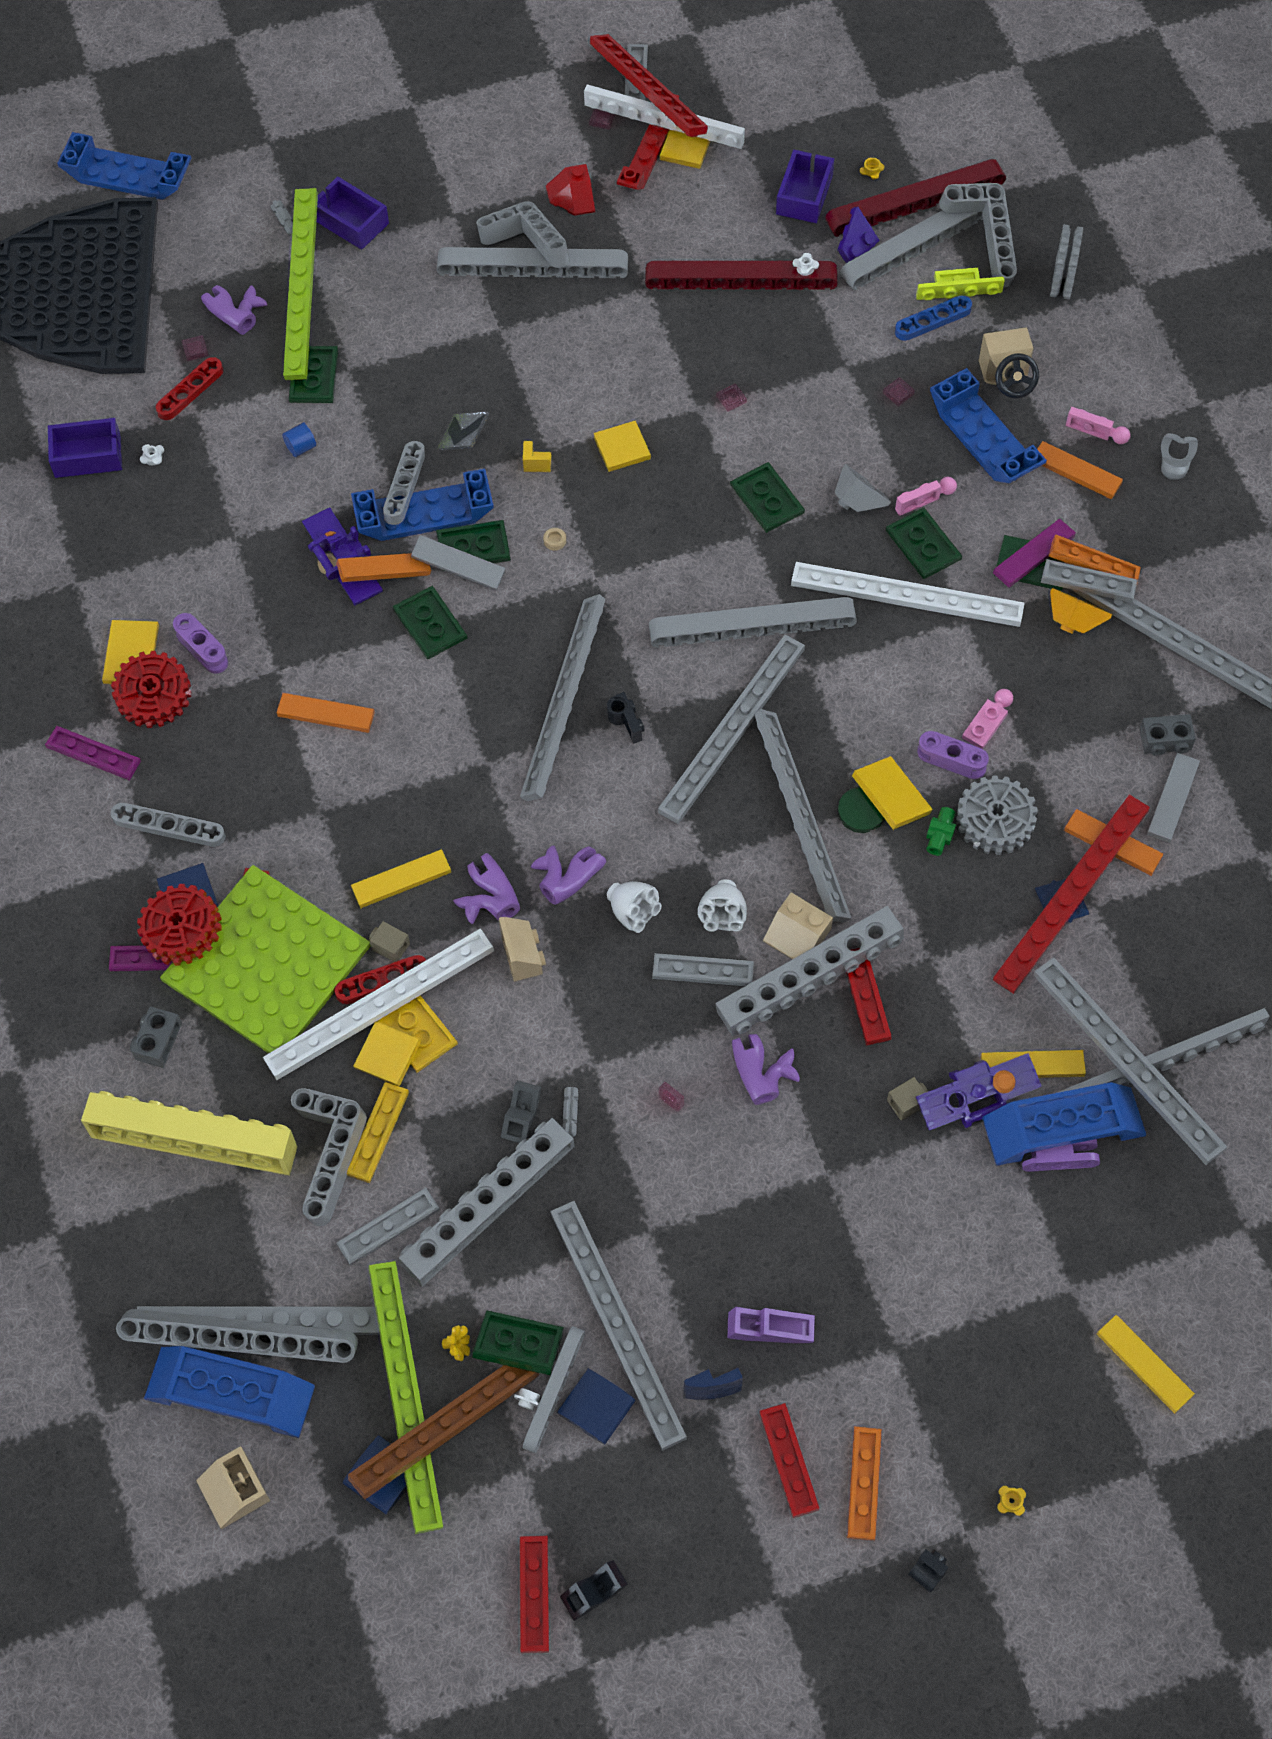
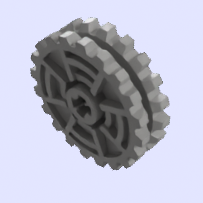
[1050,224,1083,300]
[956,776,1038,855]

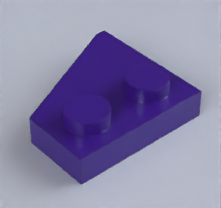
[837,206,880,263]

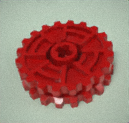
[111,651,192,728]
[137,884,222,966]

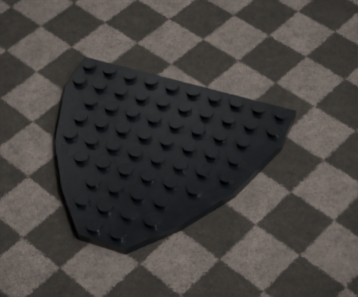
[0,197,158,374]

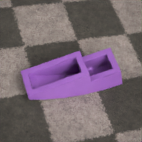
[727,1307,815,1343]

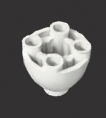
[698,879,747,932]
[607,882,662,933]

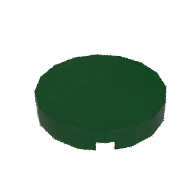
[838,787,885,833]

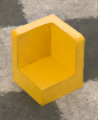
[523,441,551,472]

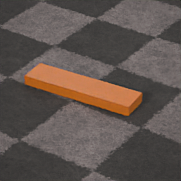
[1037,441,1123,499]
[1049,535,1141,583]
[336,553,431,582]
[277,693,375,733]
[1064,809,1163,876]
[847,1426,882,1541]

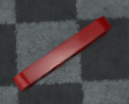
[156,357,223,420]
[335,955,426,1005]

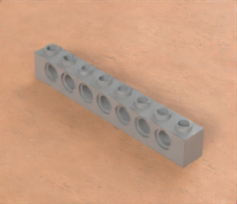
[715,906,904,1037]
[399,1118,575,1287]

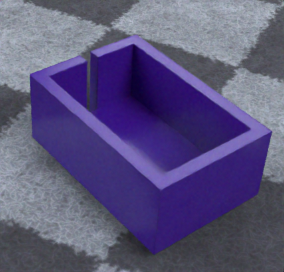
[776,149,834,223]
[316,177,389,250]
[48,418,122,478]

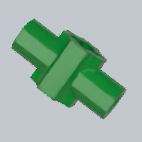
[926,807,956,856]

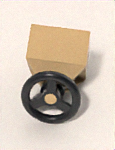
[979,327,1039,399]

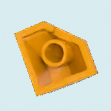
[1050,588,1112,634]

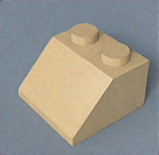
[763,893,833,959]
[499,917,546,982]

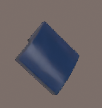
[157,863,218,907]
[557,1368,636,1445]
[684,1368,743,1400]
[343,1435,407,1514]

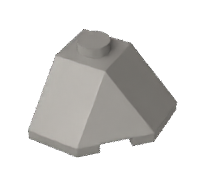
[835,464,891,512]

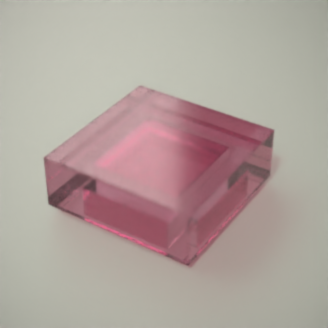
[589,108,615,130]
[181,335,209,361]
[883,377,915,407]
[716,384,747,412]
[659,1082,684,1112]

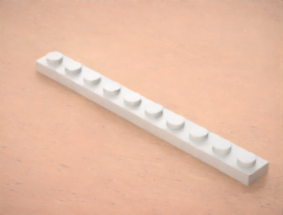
[791,562,1024,627]
[263,928,494,1080]

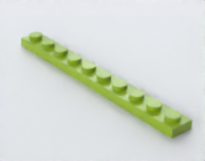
[283,188,318,380]
[368,1261,443,1534]

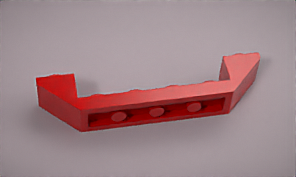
[617,94,679,190]

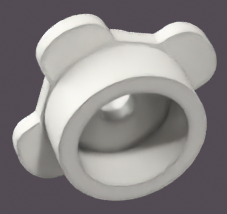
[793,253,819,276]
[140,444,164,466]
[514,1388,541,1411]

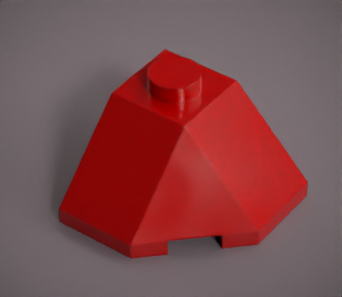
[546,164,595,216]

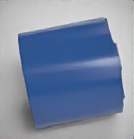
[282,422,316,457]

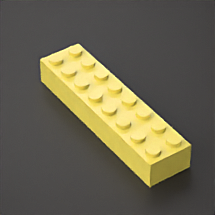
[81,1091,297,1176]

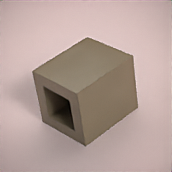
[369,921,410,962]
[887,1077,928,1121]

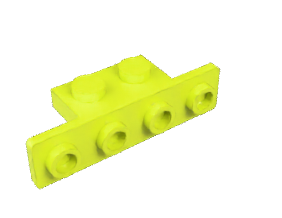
[916,268,1005,300]

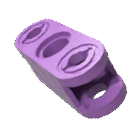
[173,613,228,674]
[917,731,989,779]
[1022,1139,1100,1171]

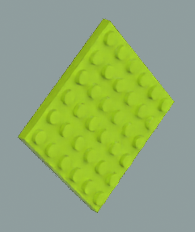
[160,865,371,1053]

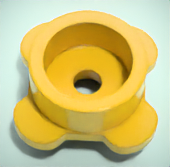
[860,158,884,179]
[997,1486,1026,1516]

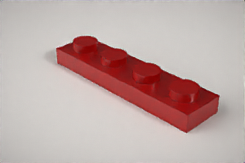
[846,948,891,1045]
[759,1403,820,1518]
[520,1536,549,1653]

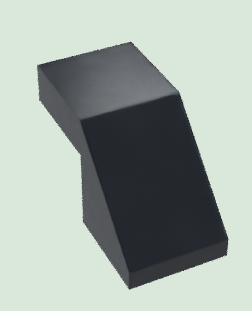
[560,1560,628,1621]

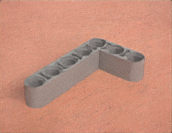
[939,183,1017,288]
[476,201,570,268]
[291,1088,367,1226]

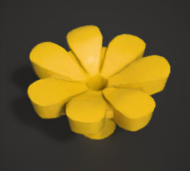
[442,1325,470,1361]

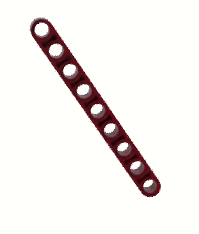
[825,159,1007,237]
[645,261,838,290]

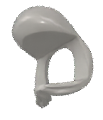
[1161,433,1198,480]

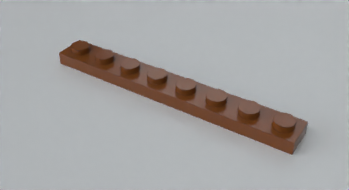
[348,1365,539,1499]

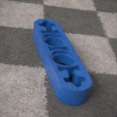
[895,296,972,341]

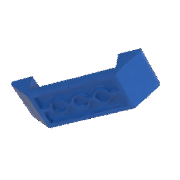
[57,132,192,200]
[930,368,1047,483]
[351,469,494,541]
[982,1082,1146,1166]
[144,1346,315,1438]

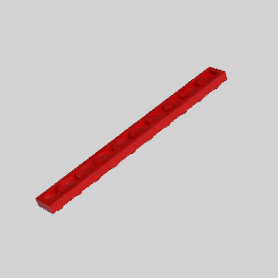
[590,34,708,137]
[993,794,1150,994]

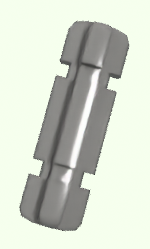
[271,200,293,235]
[562,1087,578,1137]

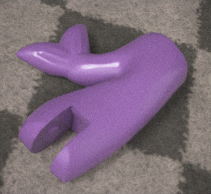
[201,285,267,335]
[531,846,606,905]
[453,853,520,924]
[732,1034,799,1105]

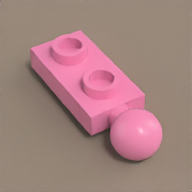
[1066,407,1130,444]
[895,477,957,516]
[962,689,1013,749]

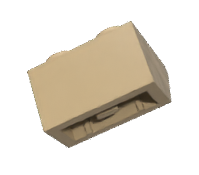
[196,1446,270,1529]

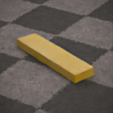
[351,849,451,909]
[981,1050,1086,1078]
[347,1082,409,1183]
[1097,1315,1195,1414]

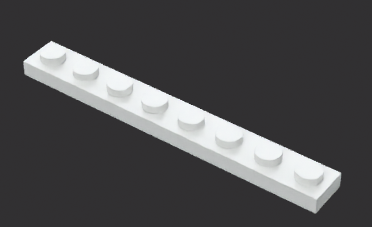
[584,85,745,149]

